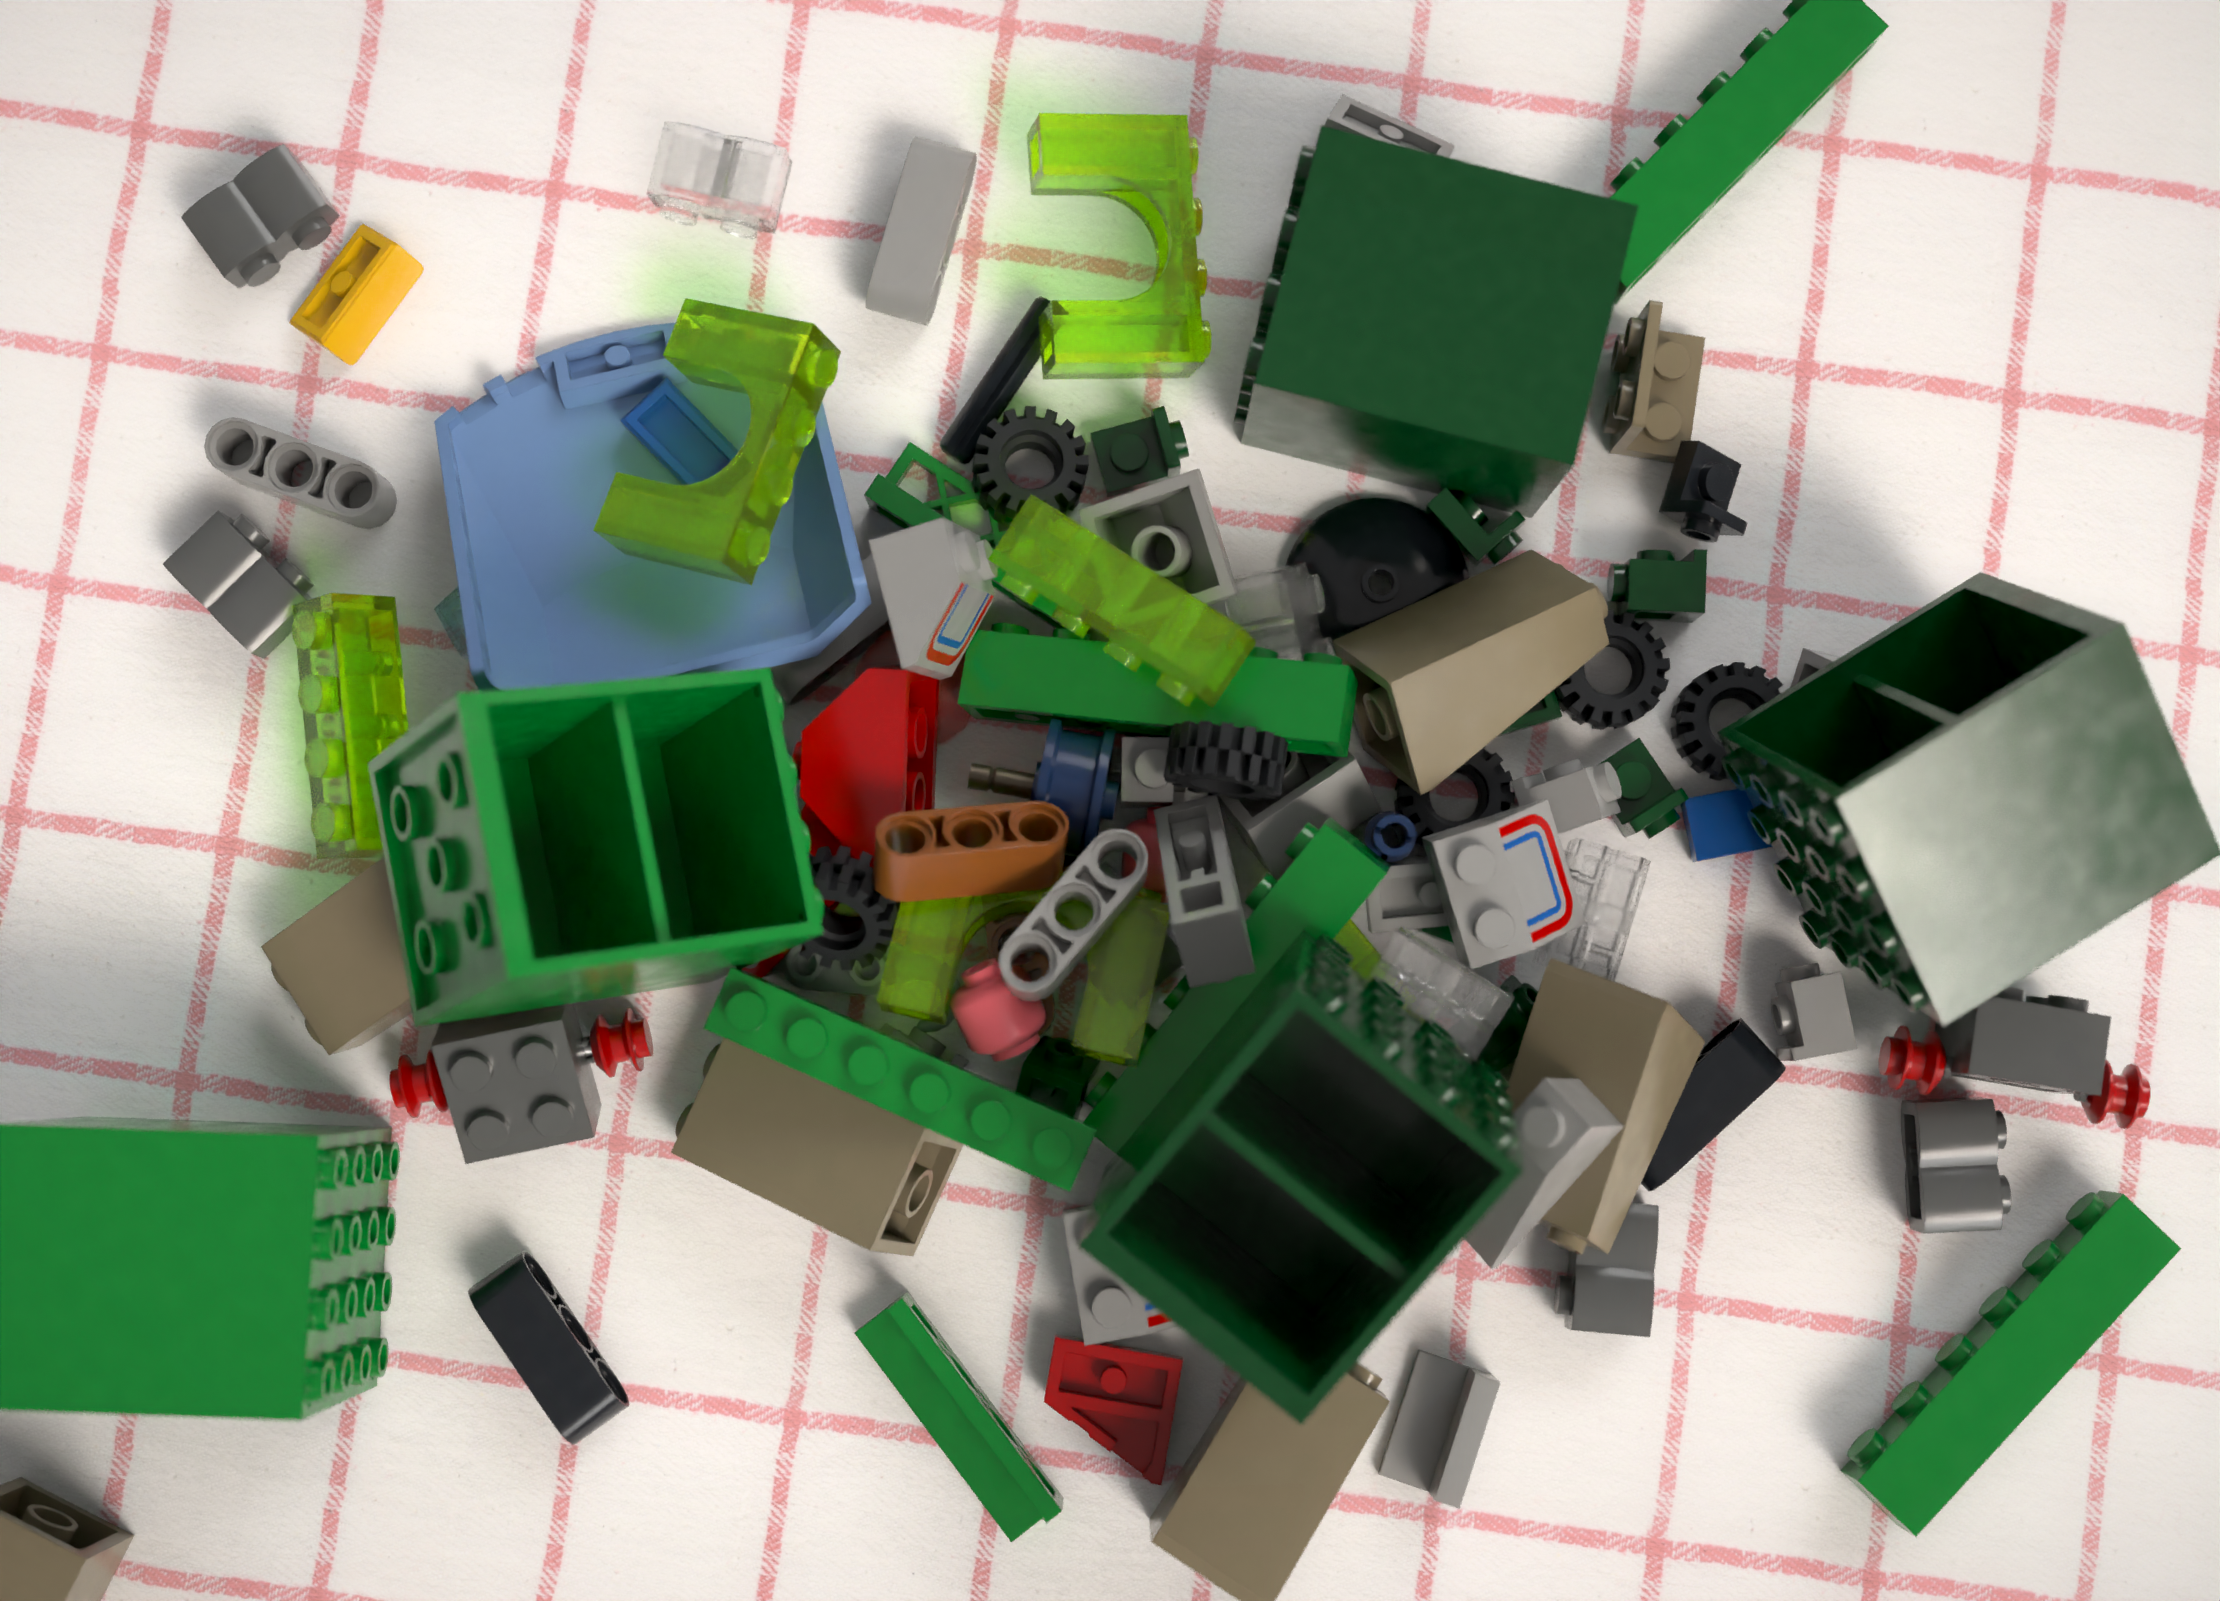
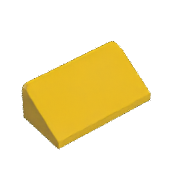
[289,223,424,366]

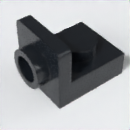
[1659,441,1748,543]

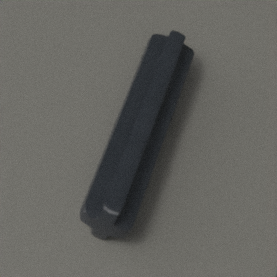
[940,297,1065,465]

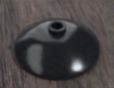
[1281,498,1469,656]

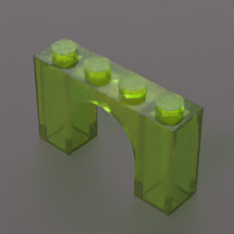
[1027,113,1212,379]
[593,298,841,585]
[876,872,1171,1069]

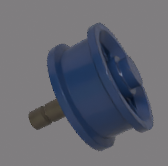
[967,718,1120,857]

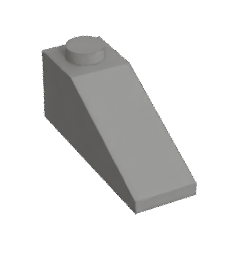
[1154,794,1256,988]
[1465,1078,1624,1269]

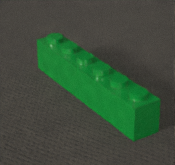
[1610,0,1889,305]
[958,623,1358,757]
[1084,817,1391,1154]
[703,967,1098,1192]
[1840,1190,2182,1537]

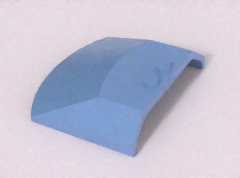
[434,322,871,691]

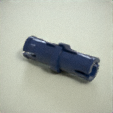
[1364,811,1417,863]

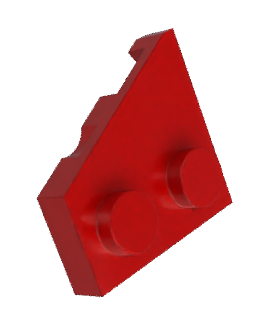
[1044,1334,1183,1485]

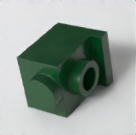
[1607,549,1707,623]

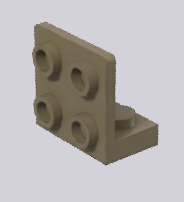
[1602,300,1705,463]

